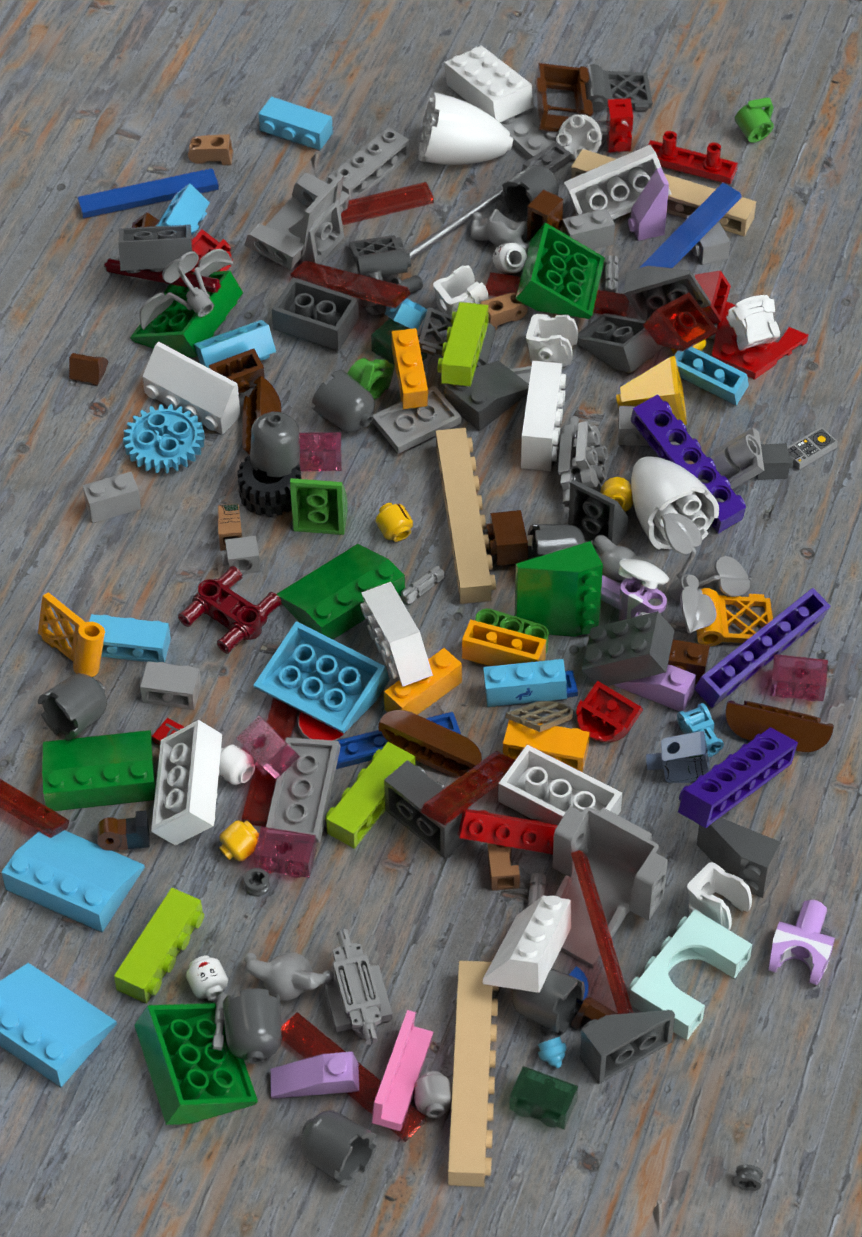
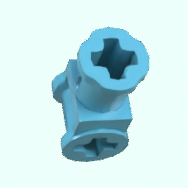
[677,703,724,757]

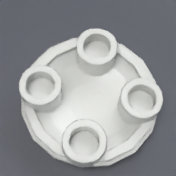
[556,114,602,160]
[618,559,669,589]

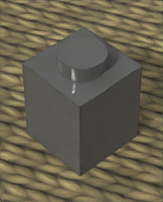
[757,443,793,480]

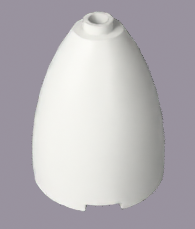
[418,92,513,165]
[631,456,719,550]

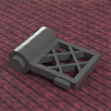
[585,64,653,112]
[349,235,411,280]
[418,307,496,367]

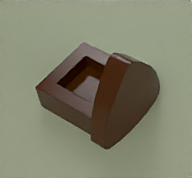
[69,353,108,386]
[571,997,618,1030]

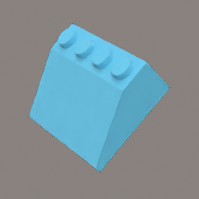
[253,621,390,734]
[2,823,145,933]
[0,963,117,1087]

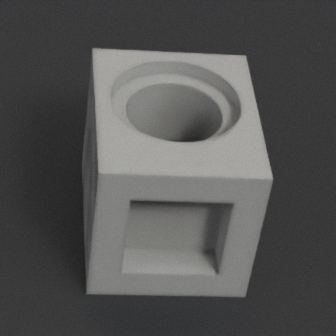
[221,536,260,574]

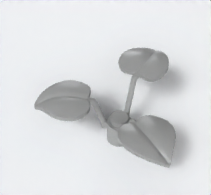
[139,249,233,329]
[661,513,750,633]

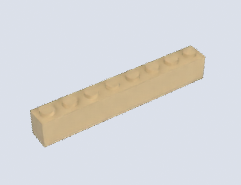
[571,149,756,237]
[436,428,496,604]
[448,961,499,1187]

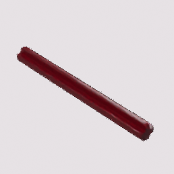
[104,258,221,293]

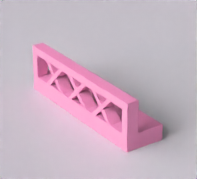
[372,1010,433,1131]

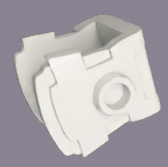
[433,265,489,315]
[726,295,780,351]
[526,314,578,367]
[687,862,752,930]

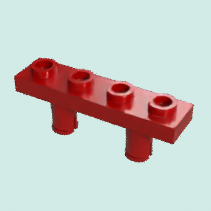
[648,131,738,184]
[457,808,558,855]

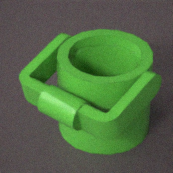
[734,98,774,143]
[347,358,395,400]

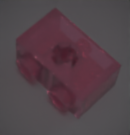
[299,432,342,471]
[770,654,828,701]
[236,715,300,780]
[254,827,317,878]

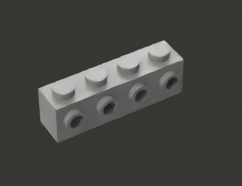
[328,127,410,206]

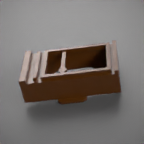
[535,63,593,132]

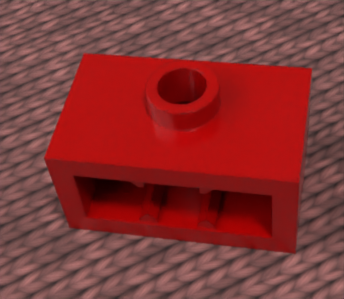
[686,270,731,325]

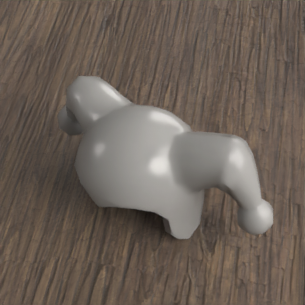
[471,209,530,254]
[591,535,659,586]
[244,952,334,1001]

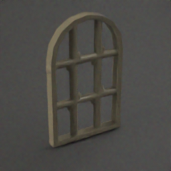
[505,701,573,732]

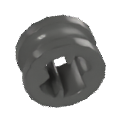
[244,868,270,897]
[734,1164,763,1191]

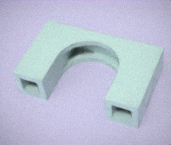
[628,909,752,1040]

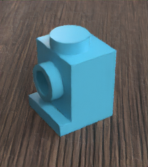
[385,297,427,331]

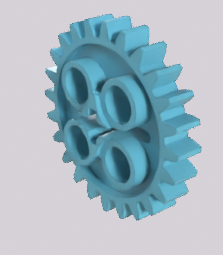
[123,404,205,473]

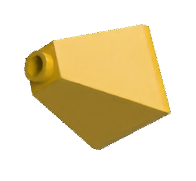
[616,356,687,425]

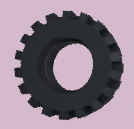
[237,455,302,517]

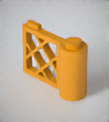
[696,588,773,646]
[38,592,105,677]

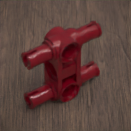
[178,566,282,654]

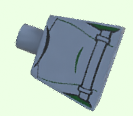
[646,731,710,783]

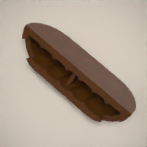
[242,376,281,455]
[726,701,834,752]
[378,710,482,777]

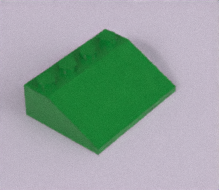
[516,222,605,319]
[130,271,243,357]
[514,541,603,637]
[277,544,405,640]
[42,730,156,812]
[134,1003,258,1125]

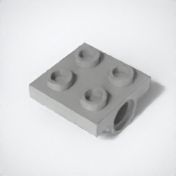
[710,428,764,489]

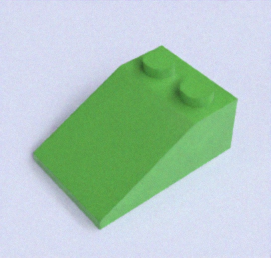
[290,478,348,535]

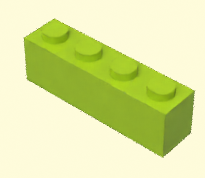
[437,302,488,386]
[325,742,415,849]
[114,887,204,1004]

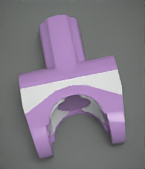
[601,575,667,621]
[768,900,835,985]

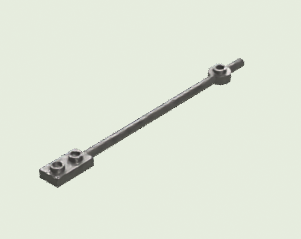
[357,142,572,293]

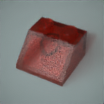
[643,292,718,351]

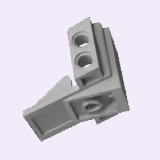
[245,173,350,270]
[553,806,668,968]

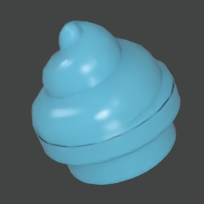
[538,1036,567,1068]

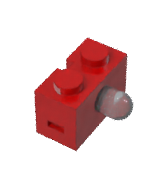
[596,98,633,152]

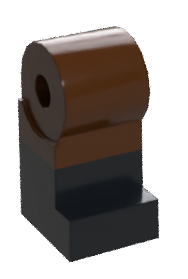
[97,810,150,851]

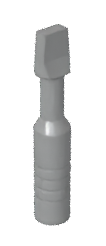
[213,993,228,1050]

